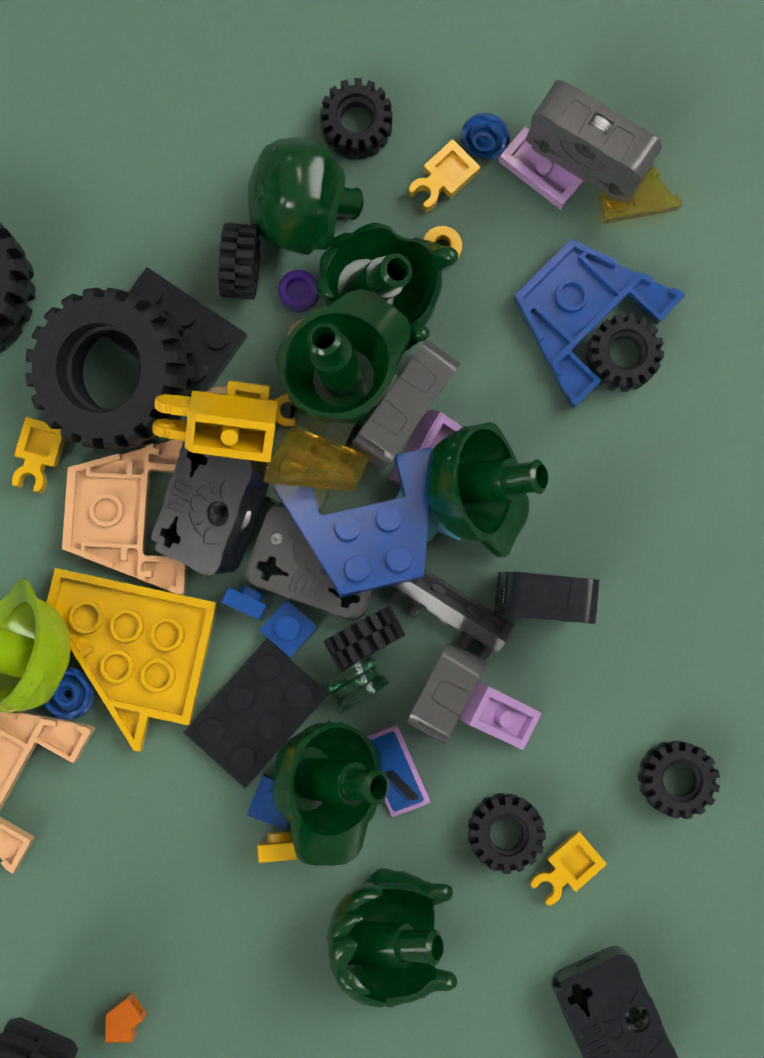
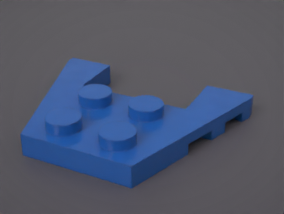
[514,239,686,409]
[273,447,432,598]

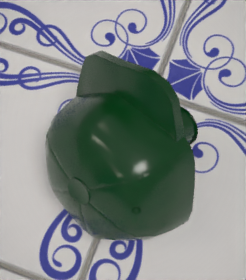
[248,137,364,255]
[276,289,412,424]
[426,422,549,558]
[273,720,389,866]

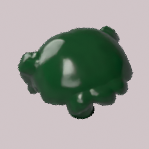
[316,222,458,351]
[327,868,457,1008]

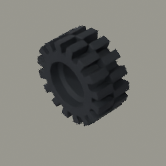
[320,78,393,160]
[218,223,261,300]
[586,313,664,392]
[323,606,406,671]
[638,741,720,819]
[468,793,546,874]

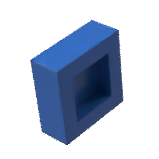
[221,584,270,621]
[260,600,318,658]
[247,774,289,830]

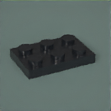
[103,267,247,392]
[183,639,329,788]

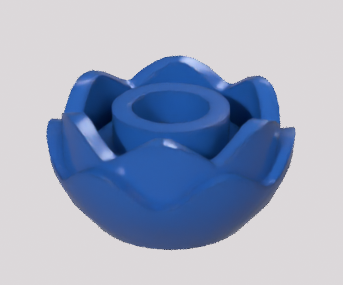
[461,113,510,160]
[44,668,94,720]

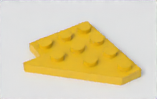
[46,568,218,752]

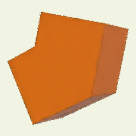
[105,992,147,1043]

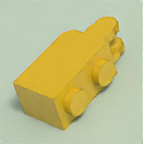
[152,391,277,463]

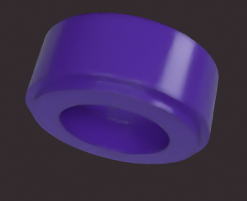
[278,270,319,313]

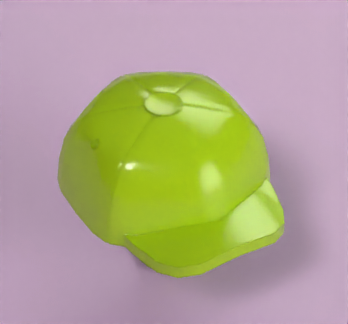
[0,577,70,714]

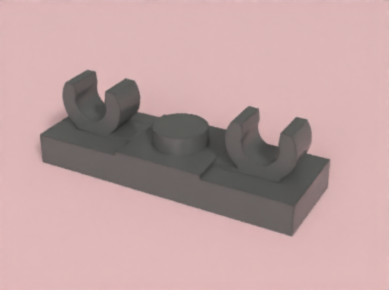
[391,569,514,660]

